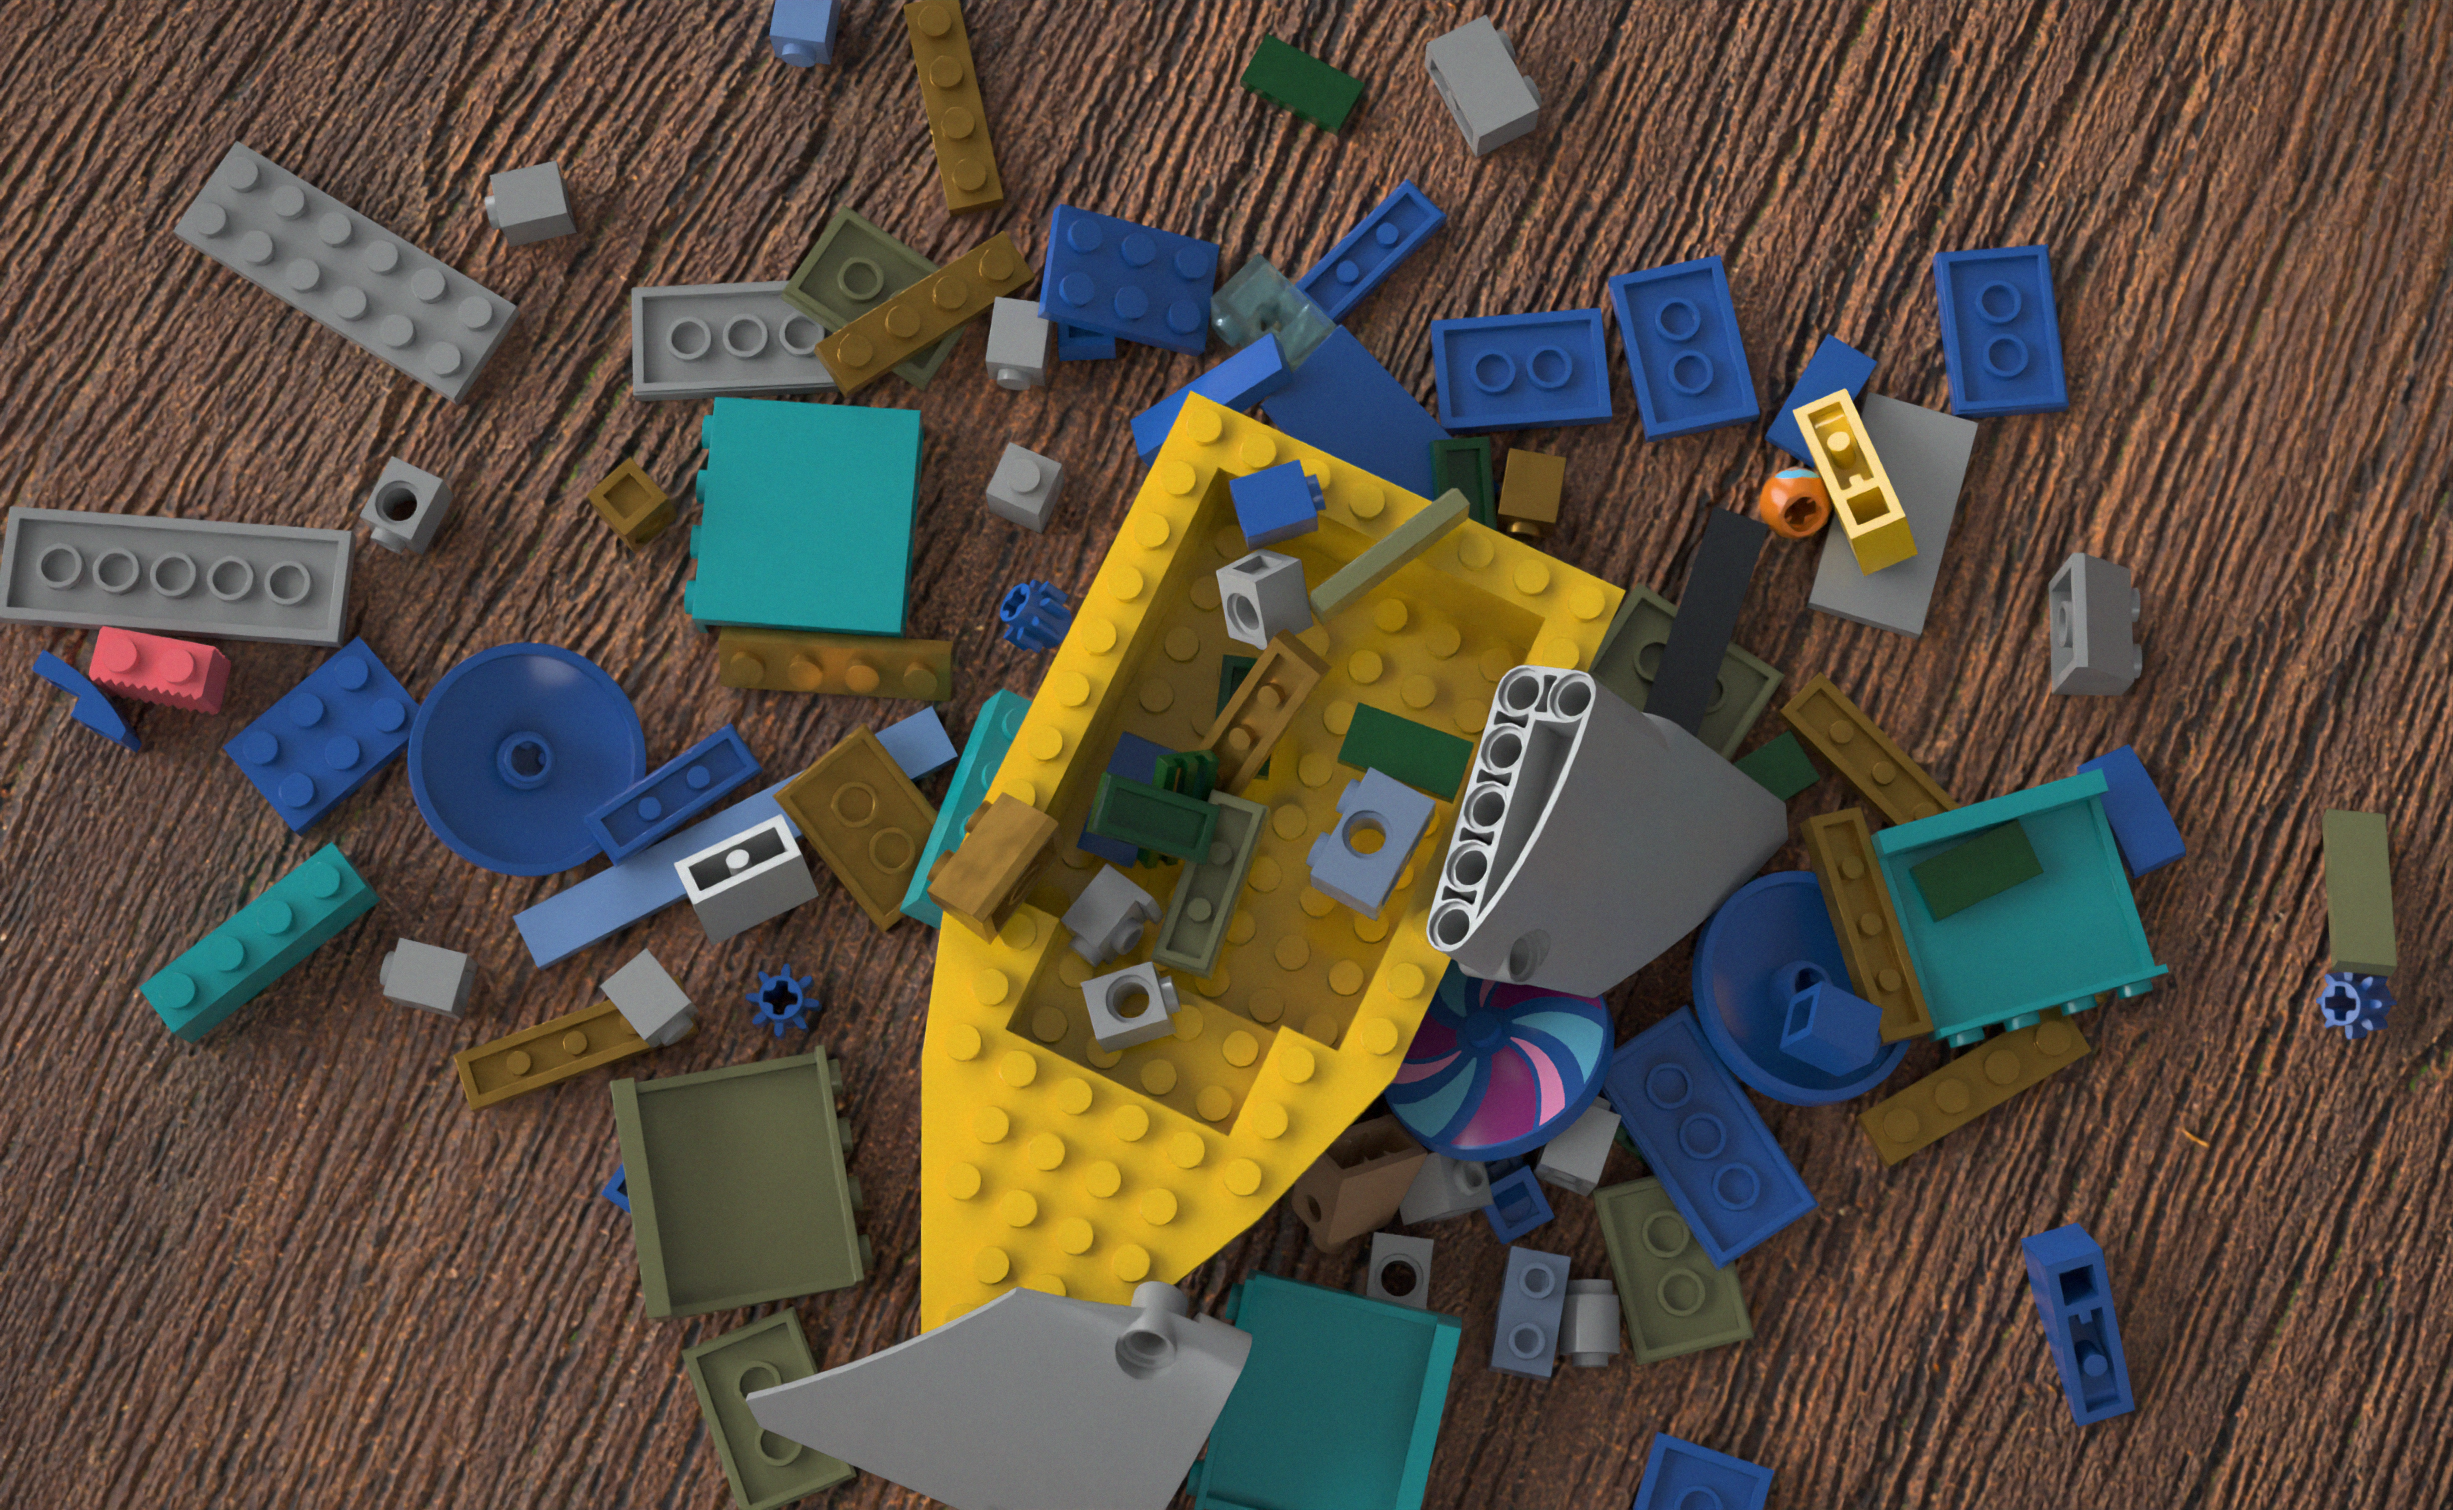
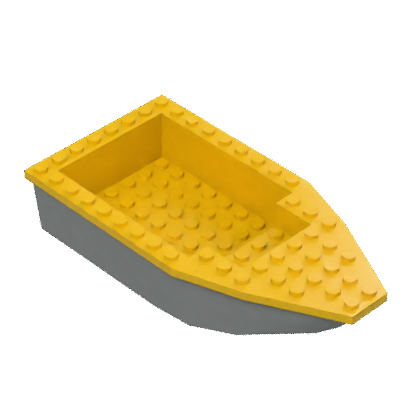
[921,391,1626,1335]

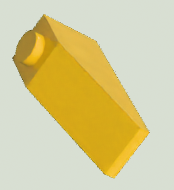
[1793,388,1918,576]

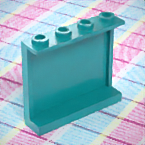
[684,397,925,638]
[1871,768,2169,1049]
[1185,1268,1462,1510]

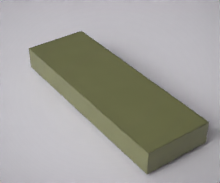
[1310,488,1470,626]
[1151,789,1271,981]
[2322,809,2397,977]

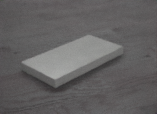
[632,280,862,402]
[1806,392,1979,640]

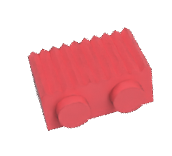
[88,626,231,716]

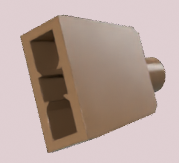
[1291,1113,1428,1254]

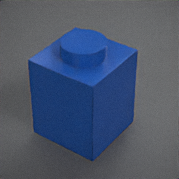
[1229,459,1326,552]
[1779,981,1883,1077]

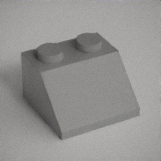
[2049,553,2142,696]

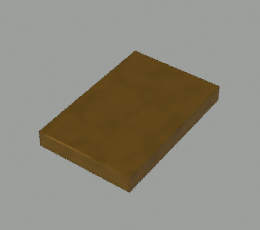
[772,723,938,933]

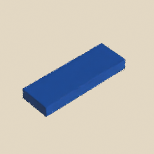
[1288,179,1447,335]
[1130,332,1293,469]
[583,722,763,868]

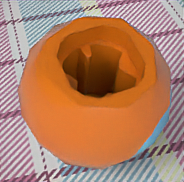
[1759,466,1832,540]

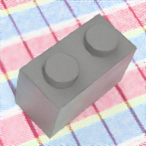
[1424,14,1542,158]
[674,814,819,946]
[1532,1096,1621,1197]

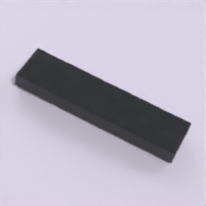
[1643,506,1769,738]

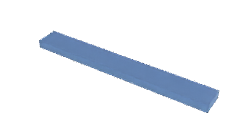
[513,706,959,971]

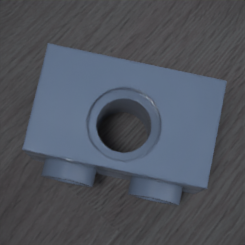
[1306,767,1436,921]
[1486,1246,1571,1382]

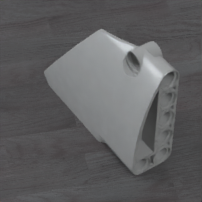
[1426,665,1788,998]
[746,1281,1253,1510]

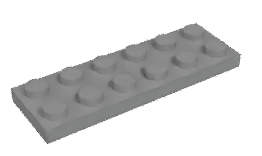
[173,141,521,405]
[0,506,357,648]

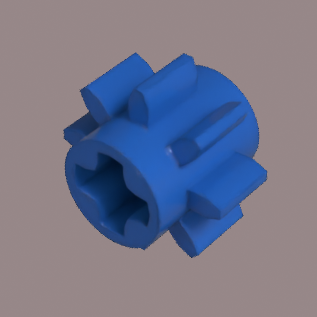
[1000,579,1072,653]
[745,964,822,1041]
[2316,972,2397,1039]

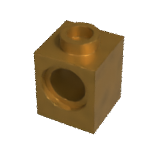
[1497,448,1566,543]
[587,457,678,554]

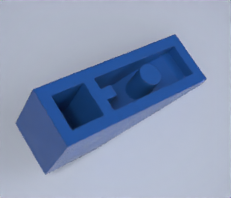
[2021,1222,2135,1427]

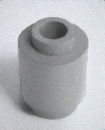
[1559,1279,1620,1367]

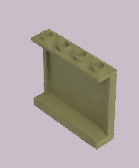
[610,1045,874,1325]

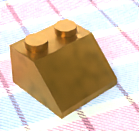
[927,792,1065,945]

